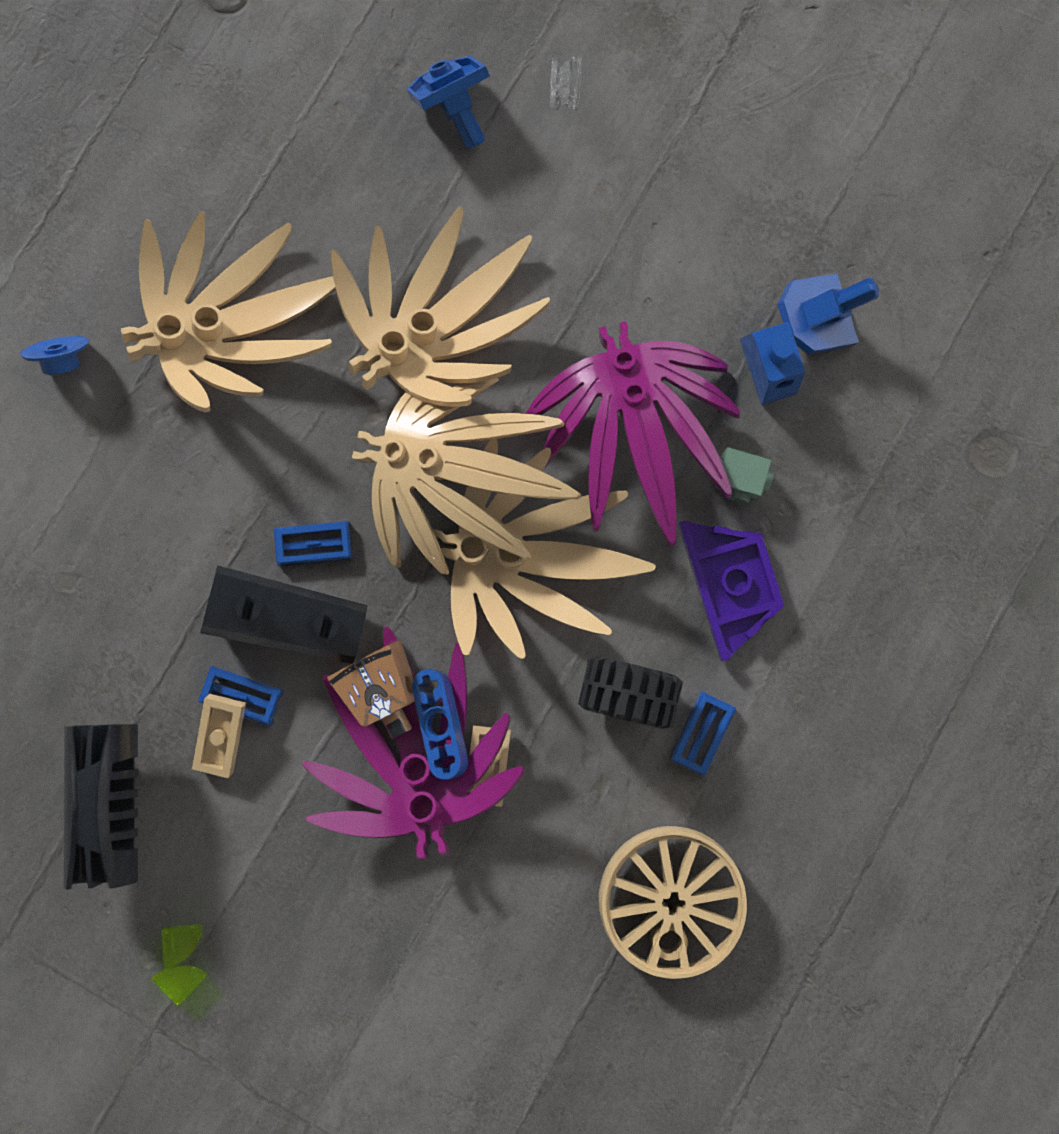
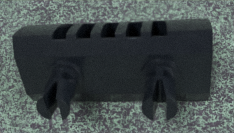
[63,724,138,890]

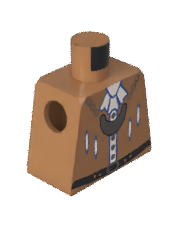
[327,641,415,739]

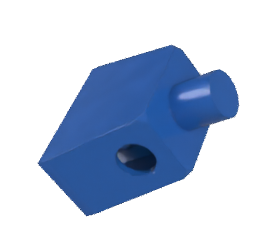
[740,322,805,405]

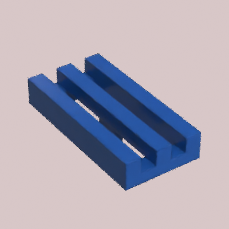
[274,521,353,566]
[198,666,284,726]
[669,691,736,777]

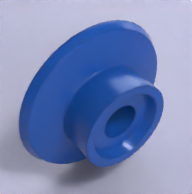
[20,336,89,375]

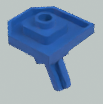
[407,56,490,149]
[777,273,879,355]

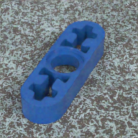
[412,669,468,780]

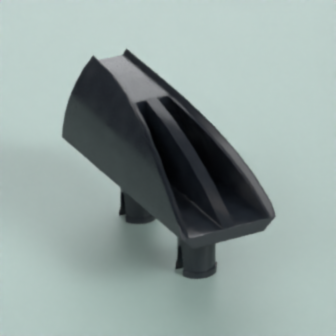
[200,565,367,664]

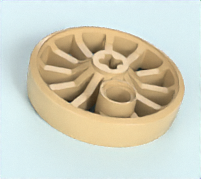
[599,826,747,979]

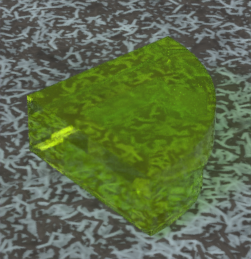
[162,923,203,968]
[151,965,208,1006]

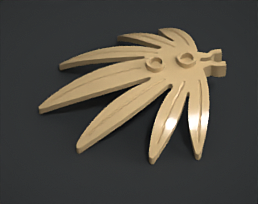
[331,206,550,407]
[121,211,336,412]
[352,378,581,575]
[433,439,656,659]

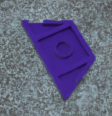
[678,520,784,661]

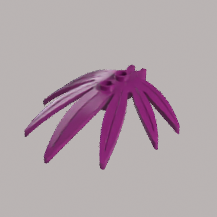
[525,321,740,546]
[302,626,525,861]

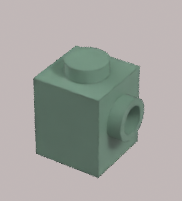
[712,447,774,504]

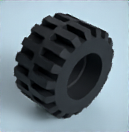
[578,657,683,729]

